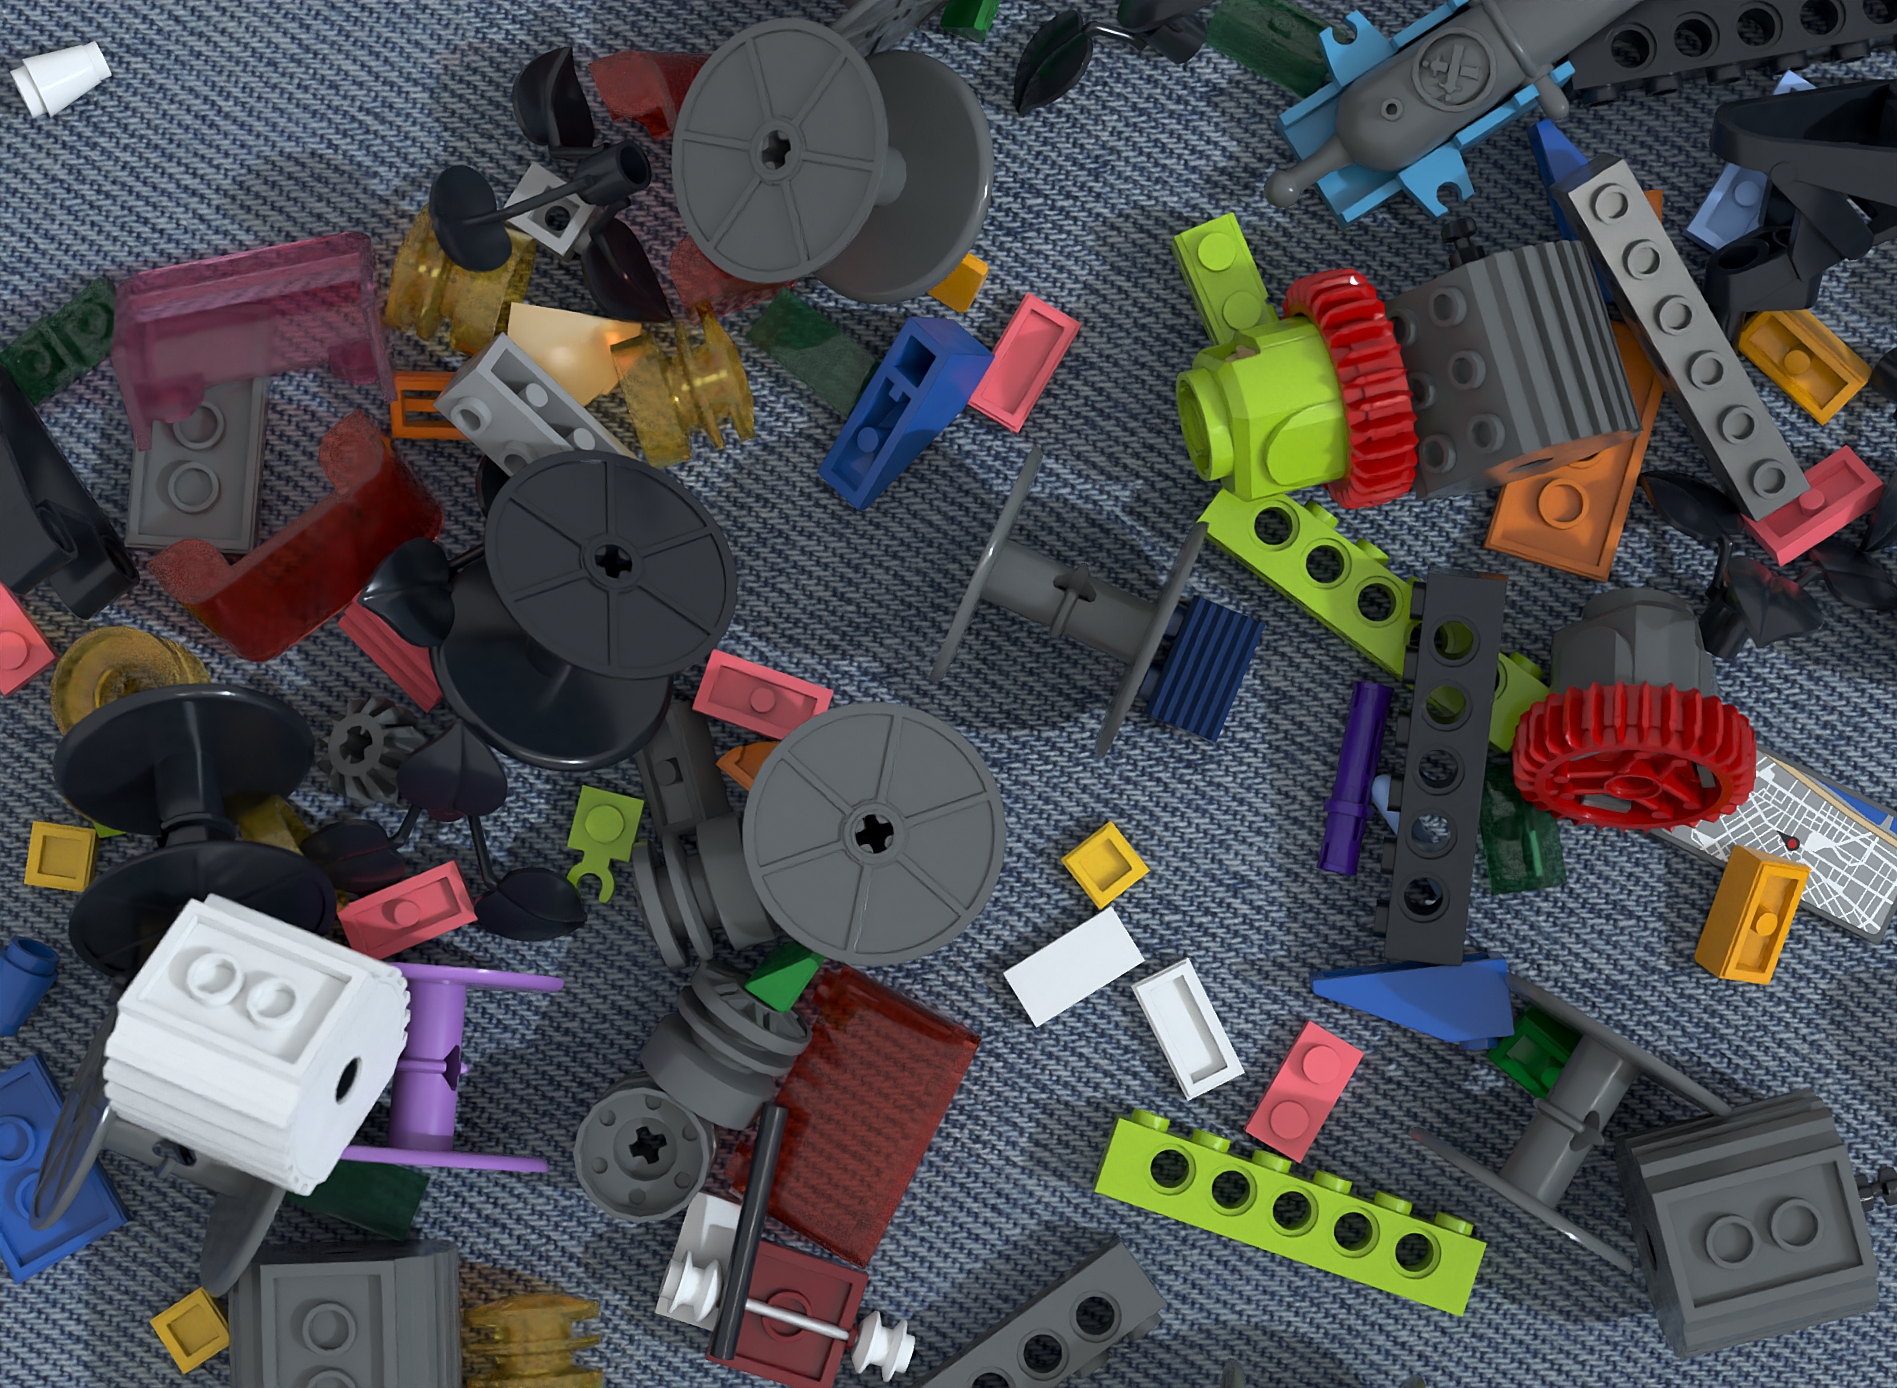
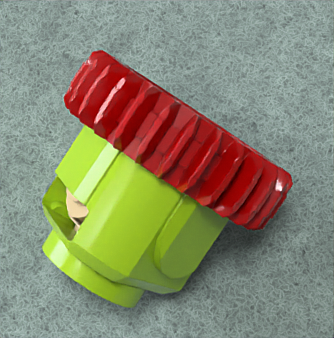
[1176,268,1419,510]

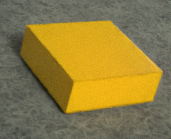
[1060,820,1150,910]
[24,821,100,892]
[149,1287,229,1374]

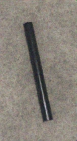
[709,1101,789,1360]

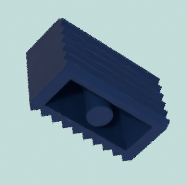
[1137,595,1266,744]

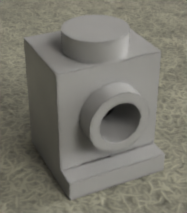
[503,161,602,263]

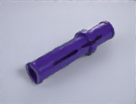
[1316,681,1394,876]

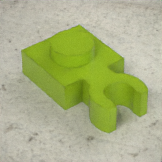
[566,785,646,903]

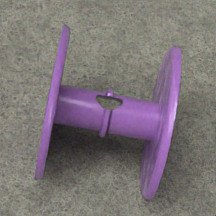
[339,962,565,1172]

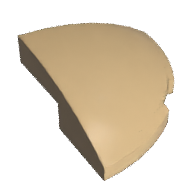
[507,302,642,407]

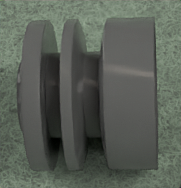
[631,811,779,971]
[639,959,813,1131]
[573,1071,720,1223]

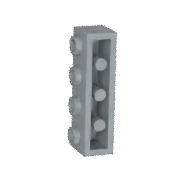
[433,332,640,477]

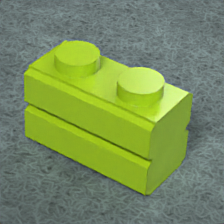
[1170,212,1279,347]

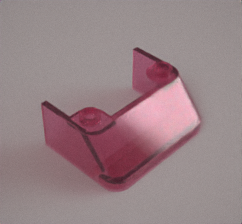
[111,232,398,452]

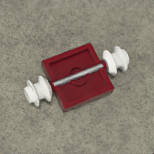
[659,1238,915,1388]

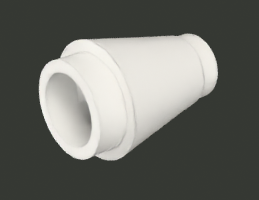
[10,41,112,118]

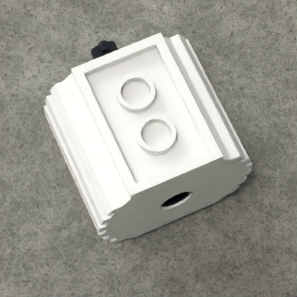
[103,893,410,1195]

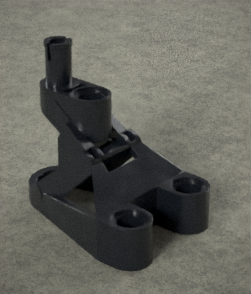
[1701,79,1897,358]
[0,364,140,620]

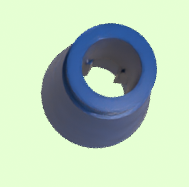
[0,936,60,1036]

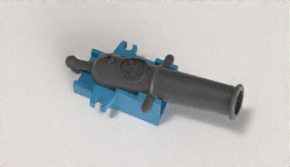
[1264,0,1642,231]

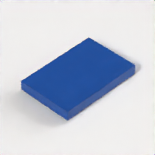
[0,1053,133,1285]

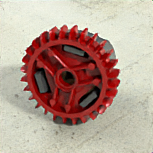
[1512,588,1757,834]

